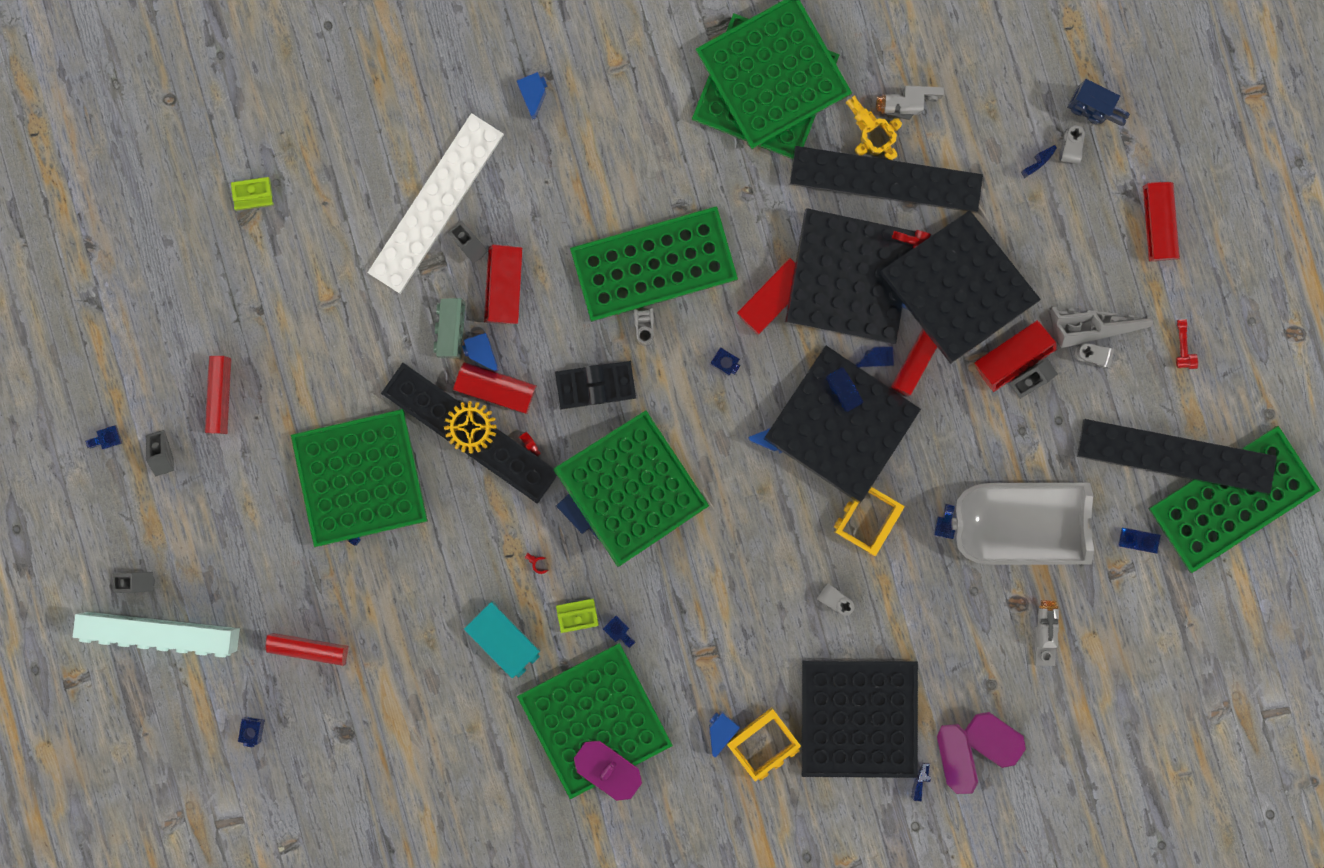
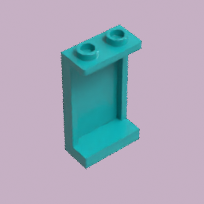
[464,601,541,679]

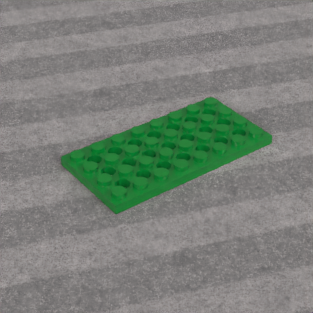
[570,206,738,322]
[1148,426,1321,573]

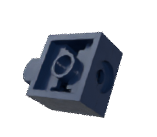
[1067,79,1130,126]
[556,494,601,542]

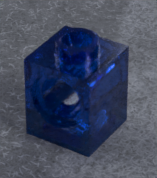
[710,347,741,376]
[238,717,265,747]

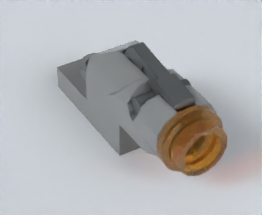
[876,86,944,120]
[1035,600,1059,666]

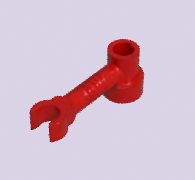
[892,230,931,248]
[1176,319,1198,369]

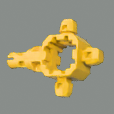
[845,95,902,160]

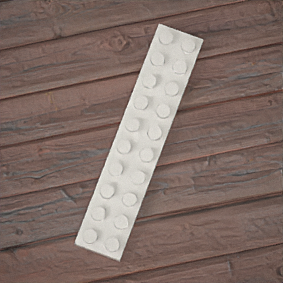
[367,113,504,294]

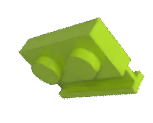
[231,177,274,211]
[556,598,599,633]

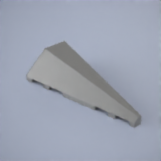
[1050,307,1154,348]

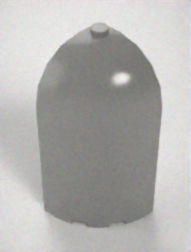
[951,483,1094,565]

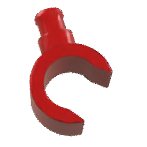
[519,431,541,456]
[525,553,548,574]

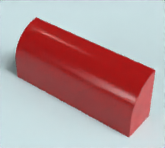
[1143,182,1180,262]
[484,245,523,324]
[737,258,795,335]
[974,320,1057,392]
[890,328,937,397]
[205,356,231,434]
[453,362,537,414]
[266,633,349,666]

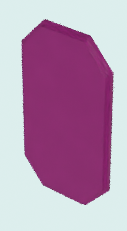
[965,712,1026,768]
[937,724,978,794]
[574,741,642,801]

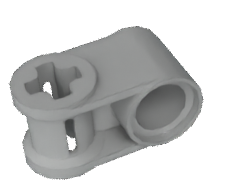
[1059,125,1085,164]
[634,308,654,346]
[1074,344,1114,369]
[817,583,854,616]

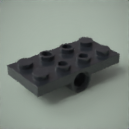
[555,361,636,410]

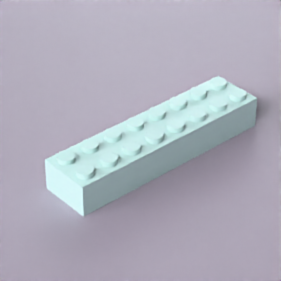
[73,612,240,657]

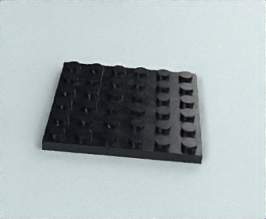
[785,208,916,344]
[880,211,1041,364]
[764,345,921,504]
[801,660,918,778]

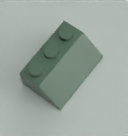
[433,298,466,359]

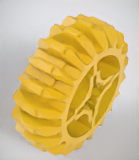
[444,401,497,453]

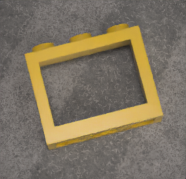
[834,487,905,556]
[727,707,801,781]

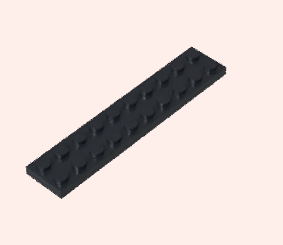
[789,146,983,213]
[381,363,557,504]
[1077,419,1277,494]

